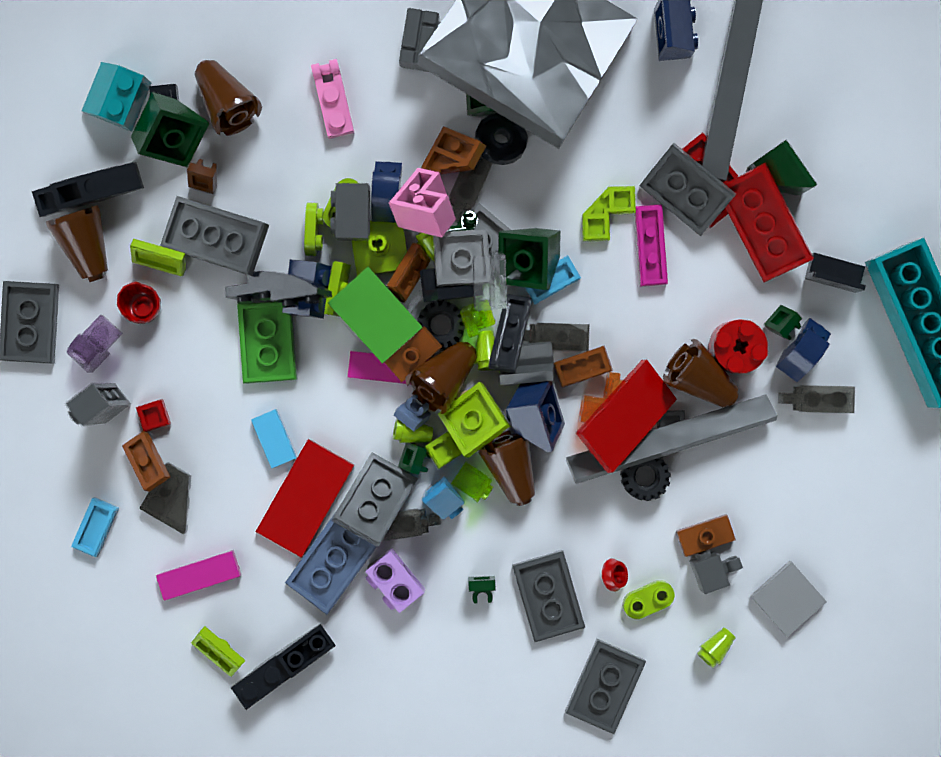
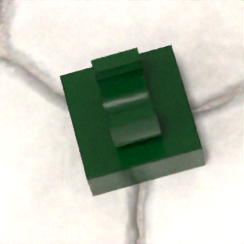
[764,305,803,340]
[398,443,431,475]
[468,576,496,604]

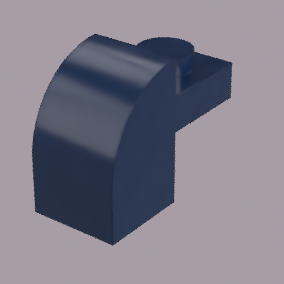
[371,161,402,223]
[776,318,831,382]

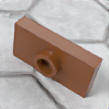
[387,243,431,303]
[384,326,442,382]
[554,345,613,388]
[676,514,736,557]

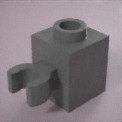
[689,550,743,594]

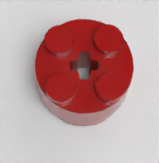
[708,319,768,374]

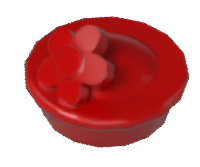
[602,558,628,592]

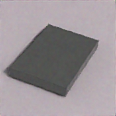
[639,143,736,236]
[0,281,59,364]
[331,452,418,547]
[512,550,586,642]
[565,639,646,734]

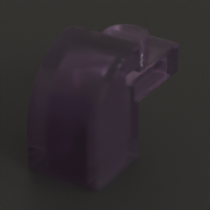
[67,315,123,373]

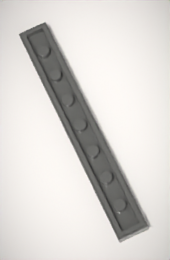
[701,0,763,182]
[566,394,778,484]

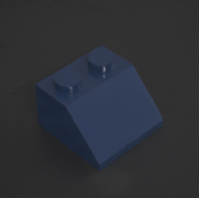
[654,0,698,61]
[506,381,565,452]

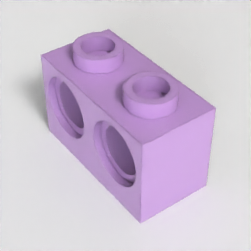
[365,548,425,613]

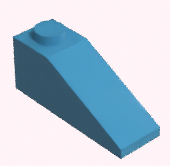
[422,476,465,520]

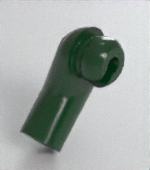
[447,210,478,231]

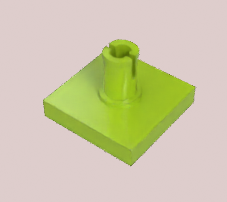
[352,220,407,276]
[438,382,511,458]

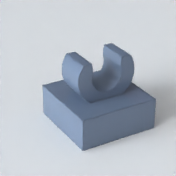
[393,394,431,431]

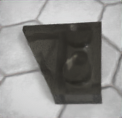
[139,462,191,534]

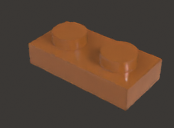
[122,431,170,492]

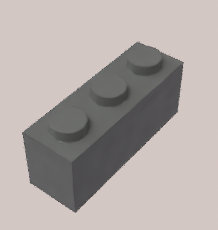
[66,383,131,426]

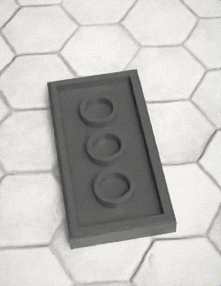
[160,196,269,276]

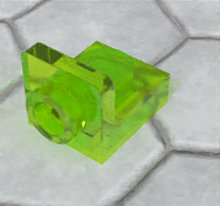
[460,299,496,338]
[451,461,493,503]

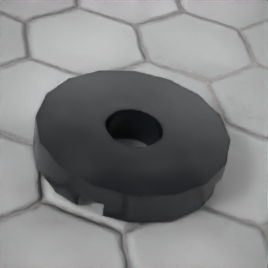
[475,113,528,165]

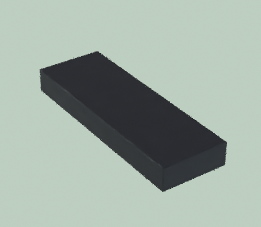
[488,294,532,374]

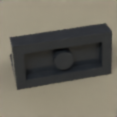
[805,253,866,293]
[420,268,483,302]

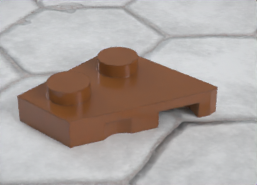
[421,126,486,175]

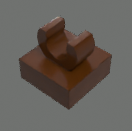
[187,159,217,194]

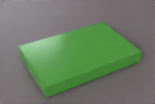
[328,267,423,363]
[237,301,297,384]

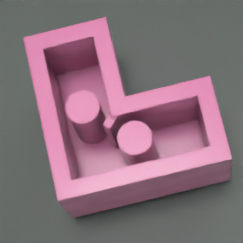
[389,168,456,237]

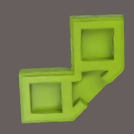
[582,186,636,241]

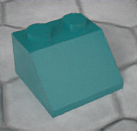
[82,62,152,132]

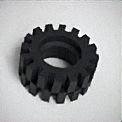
[417,300,465,349]
[620,457,671,501]

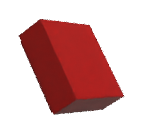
[136,399,171,432]

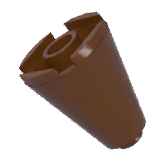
[194,60,262,136]
[46,205,108,282]
[663,339,739,408]
[405,341,477,414]
[478,430,535,506]

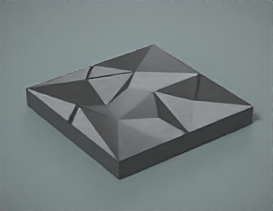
[417,0,638,149]

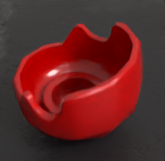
[117,282,161,324]

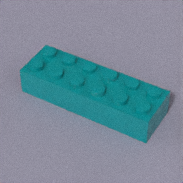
[865,238,941,408]

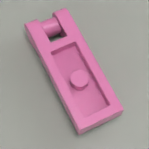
[311,59,355,139]

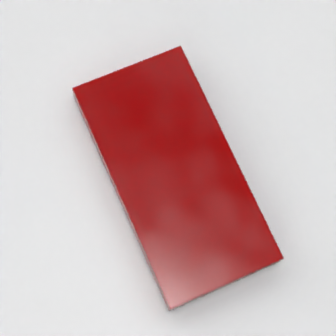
[724,163,814,283]
[576,359,677,473]
[255,439,355,558]

